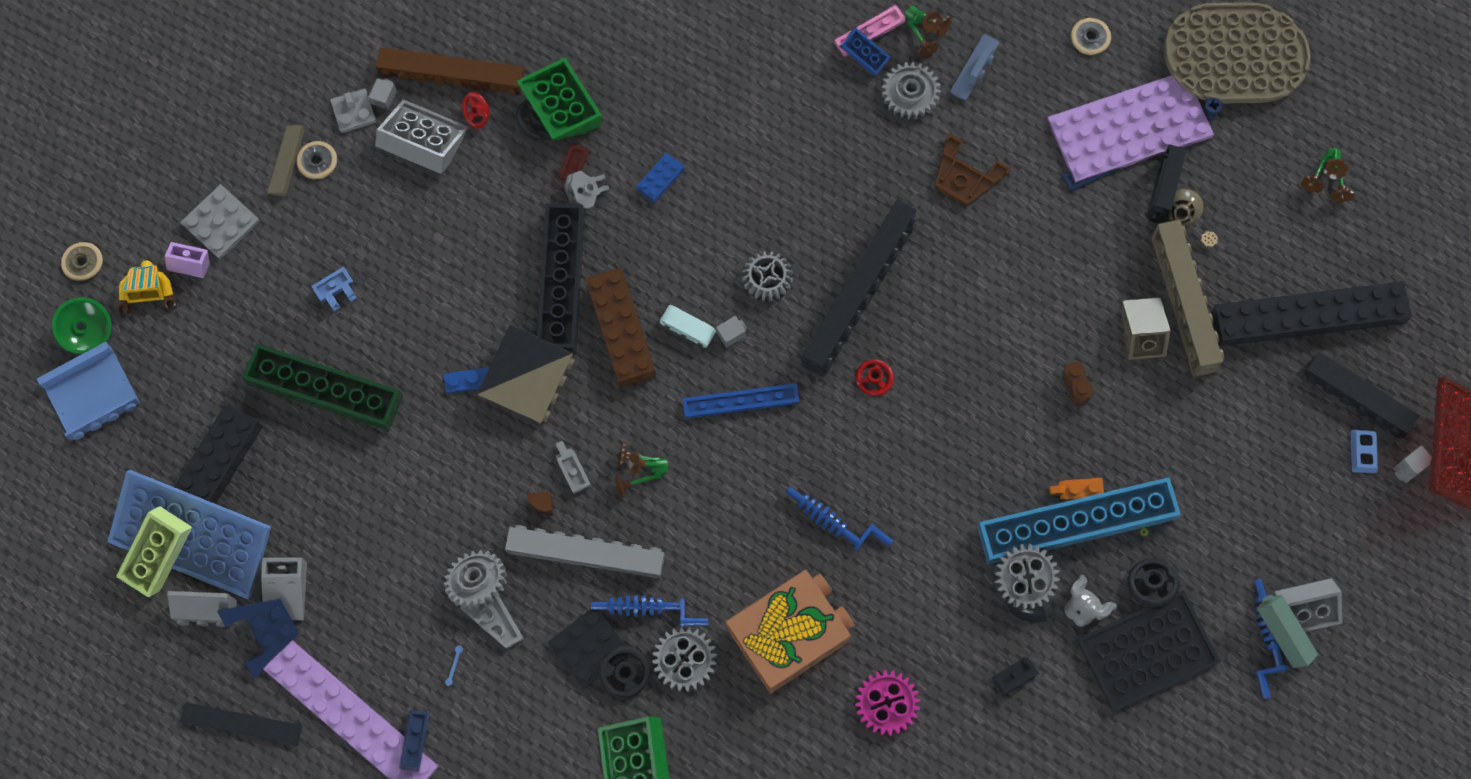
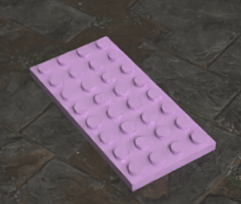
[1047,76,1214,183]

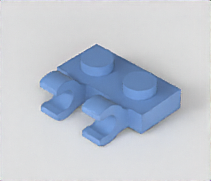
[311,267,357,312]

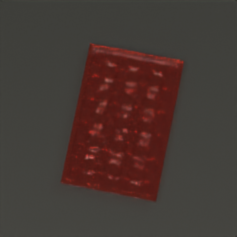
[1429,377,1471,510]

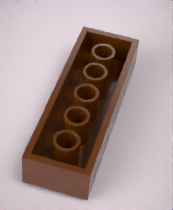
[585,267,656,388]

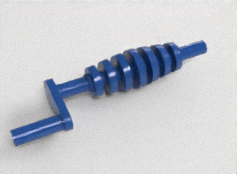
[785,487,894,551]
[1254,579,1289,700]
[591,595,708,627]

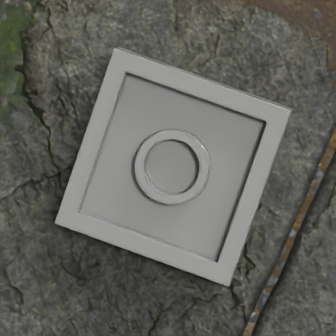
[330,88,376,134]

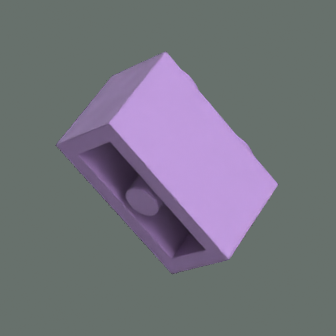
[165,242,209,278]

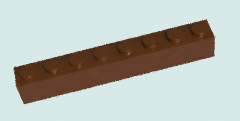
[376,47,525,95]

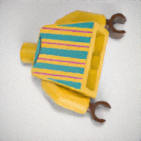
[117,261,177,314]

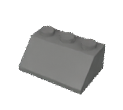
[1275,578,1342,632]
[167,591,237,627]

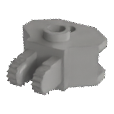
[564,171,609,209]

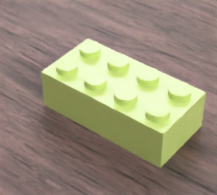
[116,507,192,598]

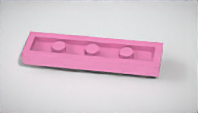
[835,5,906,57]

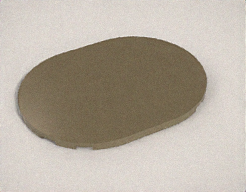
[1164,3,1310,103]

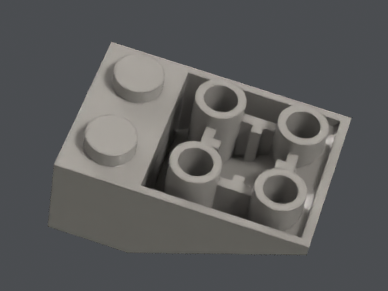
[261,558,307,621]

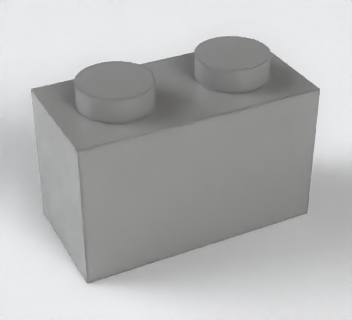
[1393,445,1435,483]

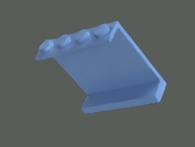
[37,342,140,441]

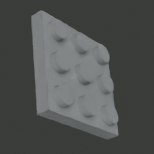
[180,184,260,260]

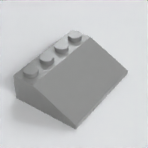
[375,100,469,174]

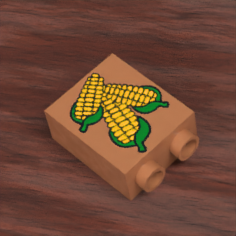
[726,570,855,694]

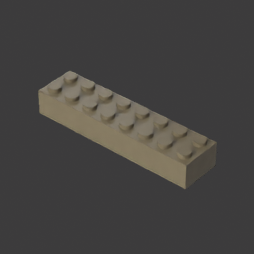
[1151,220,1224,377]

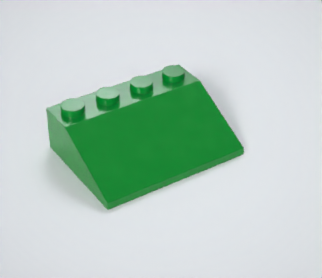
[517,58,602,141]
[598,716,669,779]

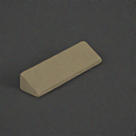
[267,125,305,197]

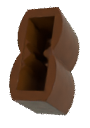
[1062,361,1093,406]

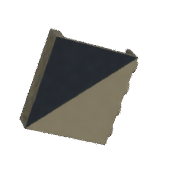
[477,325,575,424]

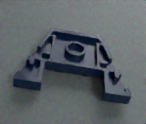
[217,598,299,679]

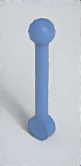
[445,645,463,686]

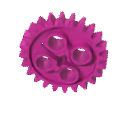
[855,670,920,736]

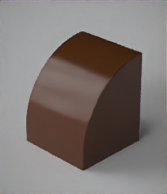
[527,491,553,515]

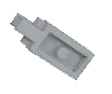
[556,441,591,494]

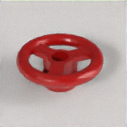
[462,92,489,129]
[856,359,894,396]

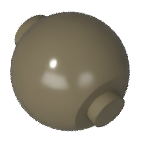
[1168,189,1204,226]

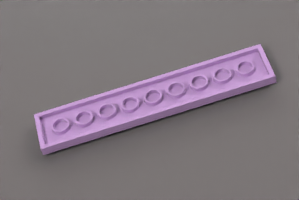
[264,640,439,779]

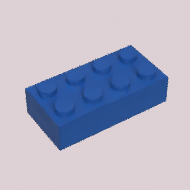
[839,27,890,75]
[637,153,684,203]

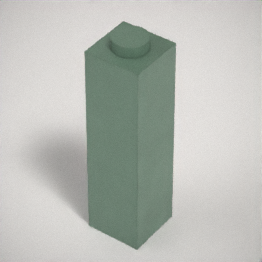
[1257,595,1318,668]

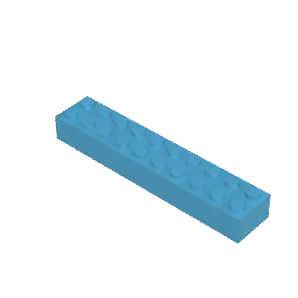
[977,477,1181,565]

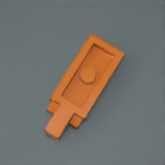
[1049,478,1104,501]

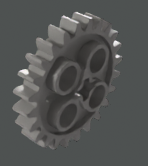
[994,544,1060,609]
[652,627,717,692]

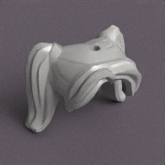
[1064,575,1117,627]

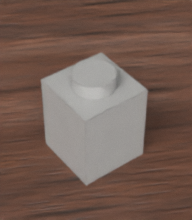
[369,78,397,110]
[716,316,747,348]

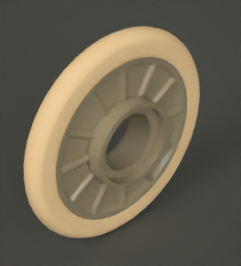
[61,242,103,281]

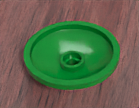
[52,297,112,354]

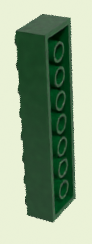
[242,344,403,431]

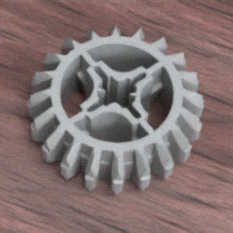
[742,251,793,301]

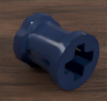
[1203,97,1222,120]

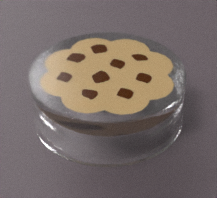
[1199,230,1219,250]

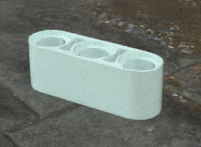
[659,305,716,348]

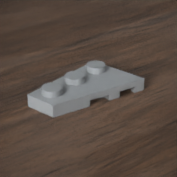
[460,596,524,649]

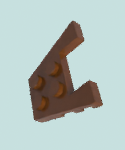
[935,133,1011,206]

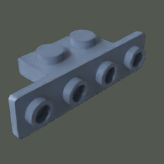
[950,34,999,101]

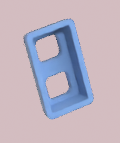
[1351,430,1378,473]

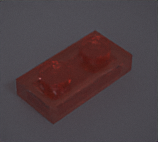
[559,144,589,181]

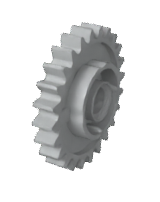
[881,62,941,119]
[444,550,507,610]

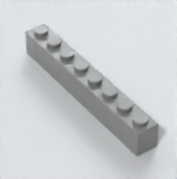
[505,525,665,579]

